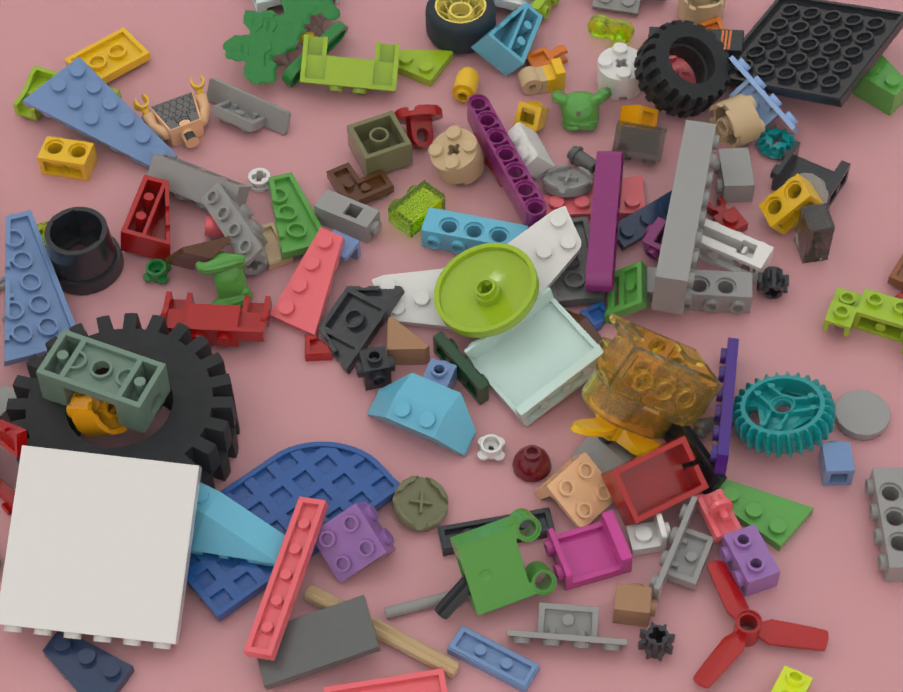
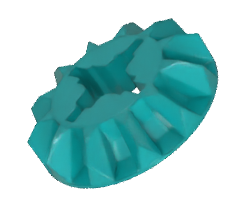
[757,126,797,159]

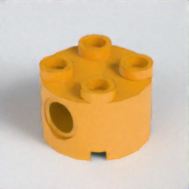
[66,392,129,438]

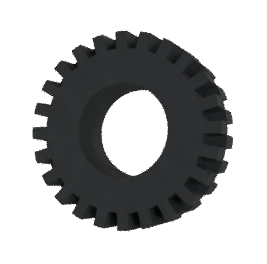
[6,313,240,489]

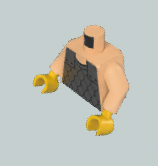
[133,74,210,148]

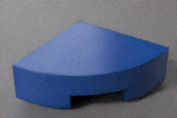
[580,301,606,332]

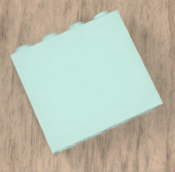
[464,287,611,427]

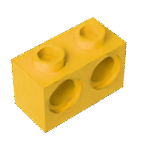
[37,136,98,181]
[758,173,823,235]

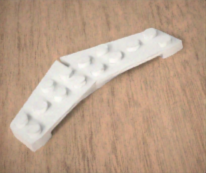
[372,206,581,330]

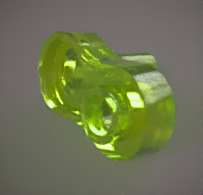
[587,14,635,48]

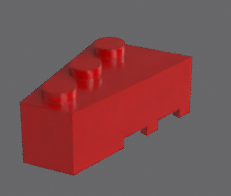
[121,174,171,262]

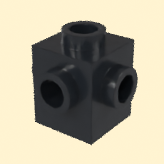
[355,346,395,391]

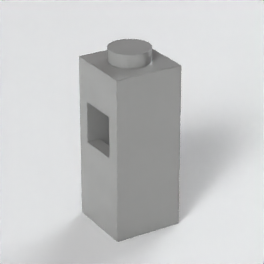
[314,189,382,244]

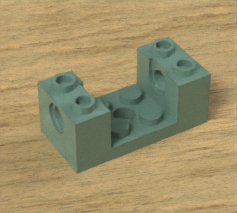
[36,329,170,434]

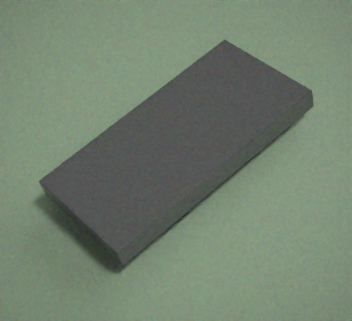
[257,595,381,690]

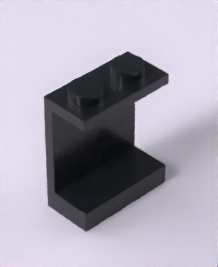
[770,141,851,213]

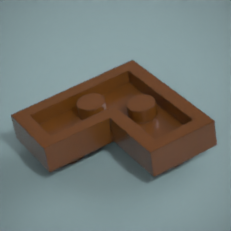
[326,162,394,204]

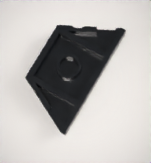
[318,286,405,374]

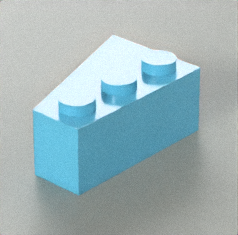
[471,2,543,76]

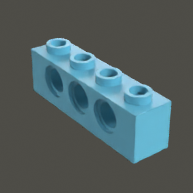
[421,207,528,254]

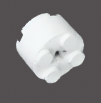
[596,42,641,100]

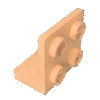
[534,452,614,528]

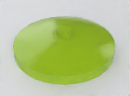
[434,243,539,338]

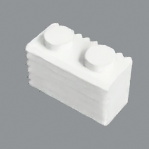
[507,122,555,180]

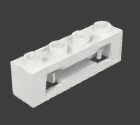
[696,219,774,284]

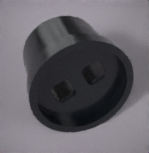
[44,207,124,295]

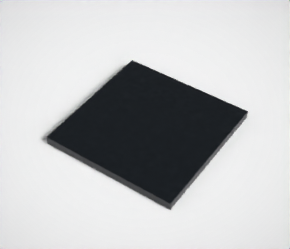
[728,0,903,107]

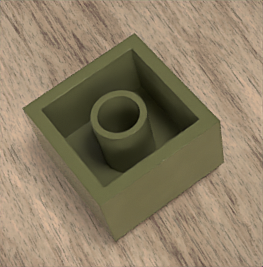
[347,110,413,176]

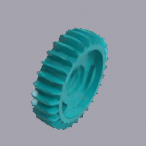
[732,371,836,458]

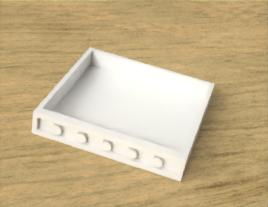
[0,445,202,649]

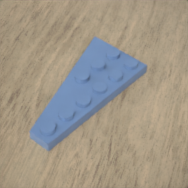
[22,57,177,169]
[4,210,76,367]

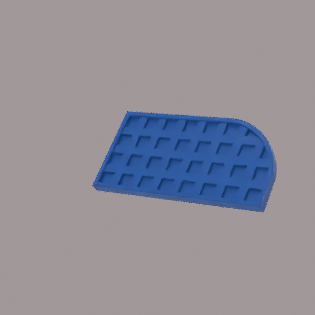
[187,442,400,622]

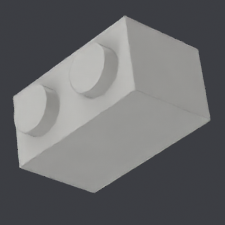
[713,148,755,203]

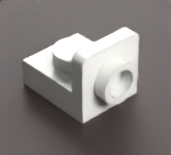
[625,513,671,556]

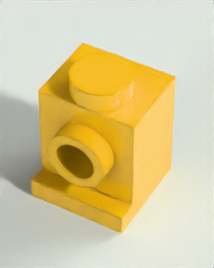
[513,100,549,132]

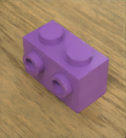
[719,524,780,597]

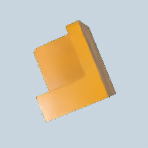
[618,105,659,134]

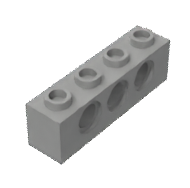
[647,267,753,314]
[865,467,903,582]

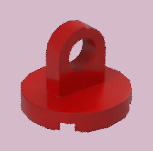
[394,104,443,149]

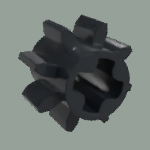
[757,266,789,299]
[638,622,675,662]

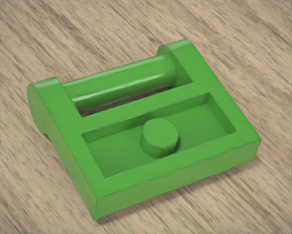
[604,261,647,324]

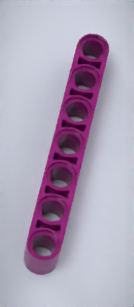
[467,94,547,228]
[585,151,623,292]

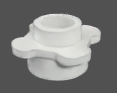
[477,434,505,461]

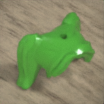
[551,87,612,131]
[195,252,253,308]

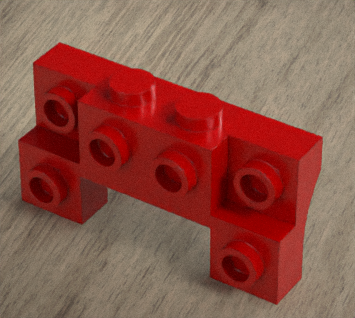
[160,291,272,347]

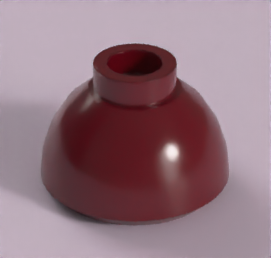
[512,445,551,482]

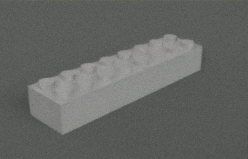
[651,120,720,315]

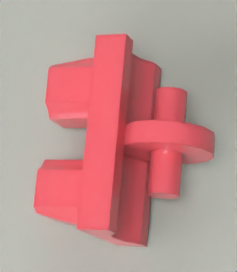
[695,489,742,544]

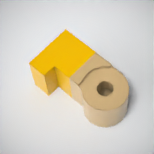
[518,57,566,95]

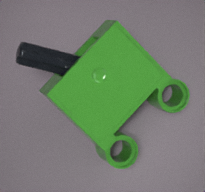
[434,508,557,620]

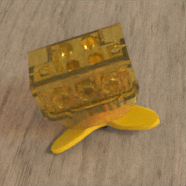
[570,314,723,456]

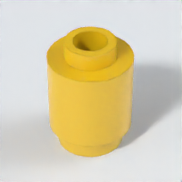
[452,67,480,103]

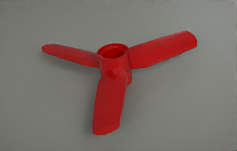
[693,560,829,688]

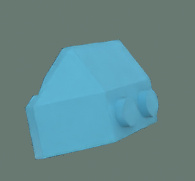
[367,373,476,457]

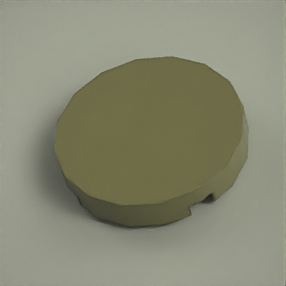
[391,476,448,532]

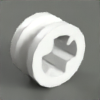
[248,168,270,193]

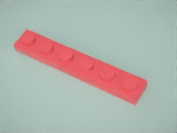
[244,496,329,661]

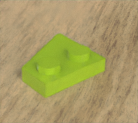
[397,49,453,87]

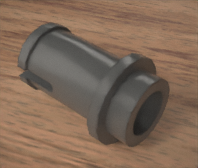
[567,146,596,174]

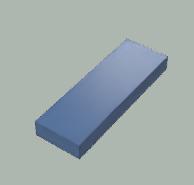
[447,625,540,692]

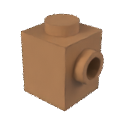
[612,583,657,627]

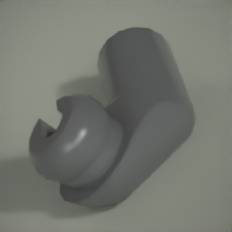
[693,417,733,438]

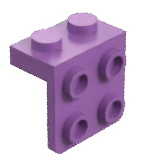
[316,501,396,581]

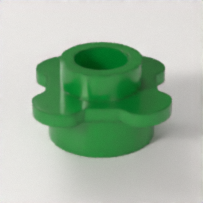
[143,259,172,284]

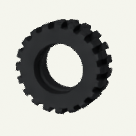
[634,20,731,118]

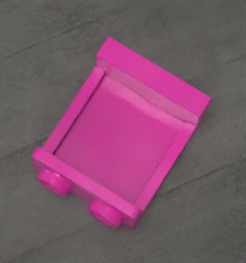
[543,510,633,591]

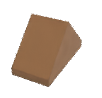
[387,316,430,365]

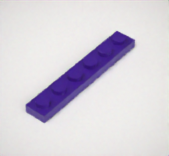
[710,337,739,475]

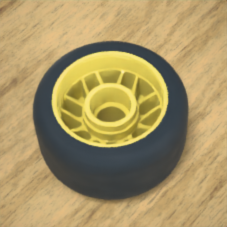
[425,0,496,54]

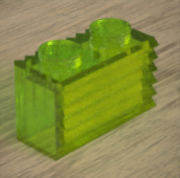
[388,180,445,238]

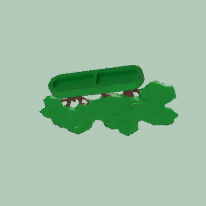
[223,0,348,87]

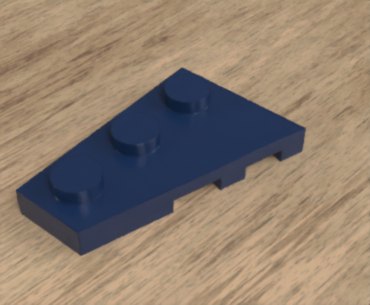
[42,631,135,692]

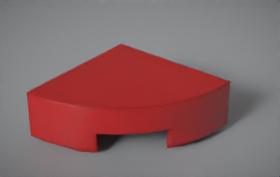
[305,335,332,362]

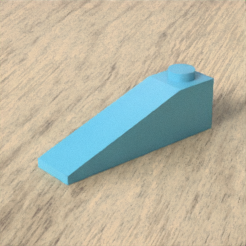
[191,482,285,567]

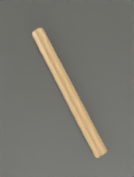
[304,585,460,678]

